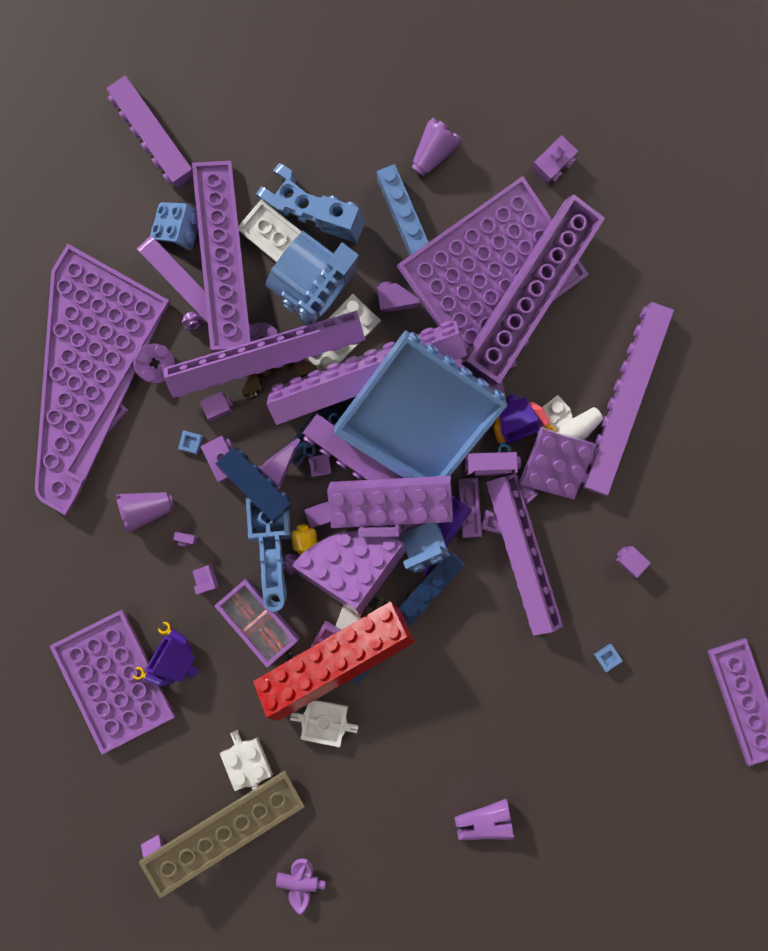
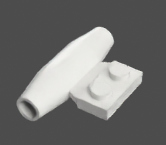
[537,395,603,440]

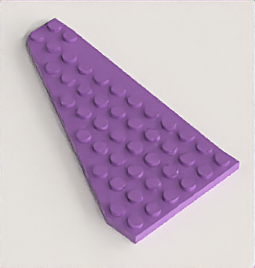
[35,244,170,515]

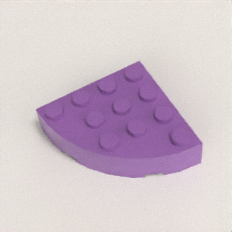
[292,531,406,615]

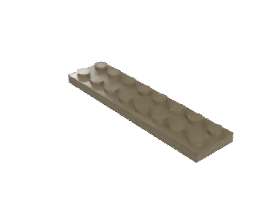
[139,771,305,898]

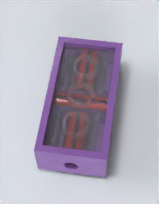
[215,578,300,667]

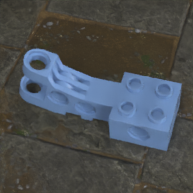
[255,163,365,243]
[246,499,291,612]

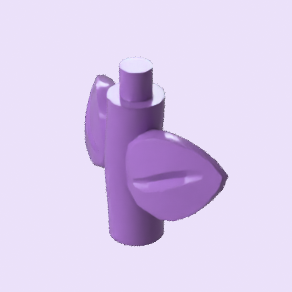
[276,859,325,915]

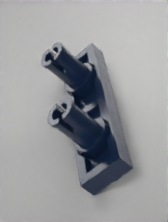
[290,401,347,467]

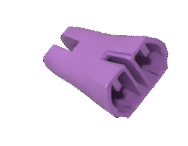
[454,799,514,841]

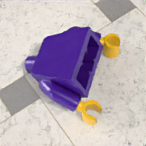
[133,622,198,686]

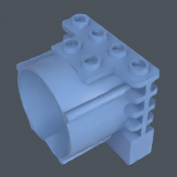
[266,231,359,325]

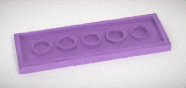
[707,638,768,766]

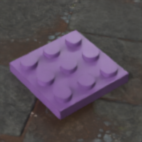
[519,427,597,499]

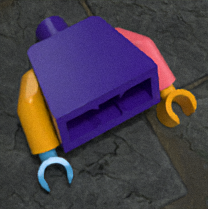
[493,394,557,453]

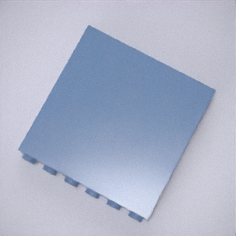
[334,330,507,478]

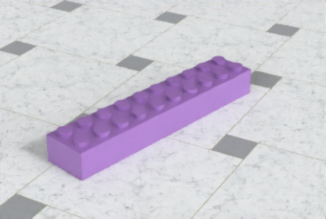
[460,194,605,386]
[267,321,467,425]

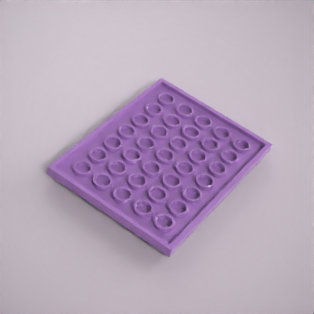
[397,176,589,360]

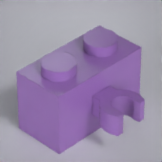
[531,135,578,185]

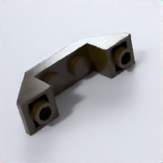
[242,359,318,399]

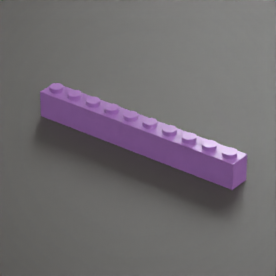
[581,302,674,496]
[164,310,365,398]

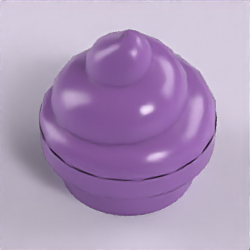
[283,554,300,575]

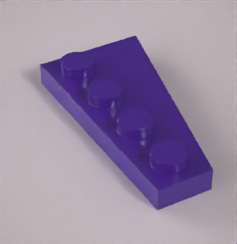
[421,496,472,575]

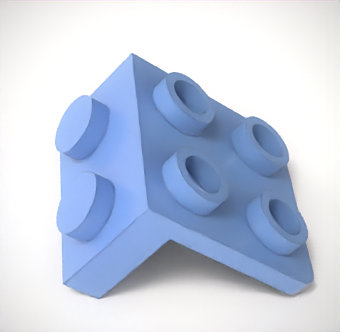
[150,202,198,250]
[401,523,450,572]

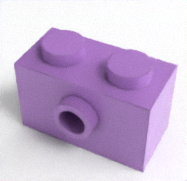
[200,436,233,483]

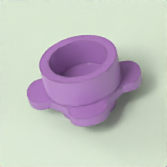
[182,312,204,330]

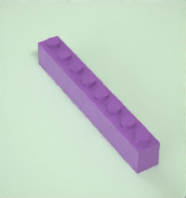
[486,473,563,635]

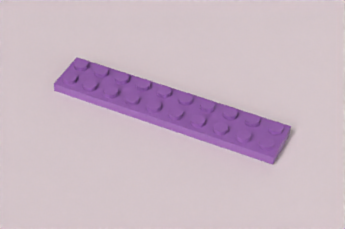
[192,161,251,352]

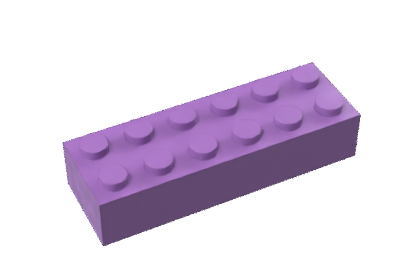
[327,476,453,528]

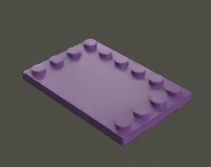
[49,609,175,754]

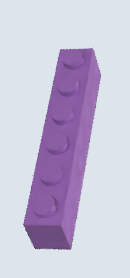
[106,75,193,189]
[302,414,403,480]

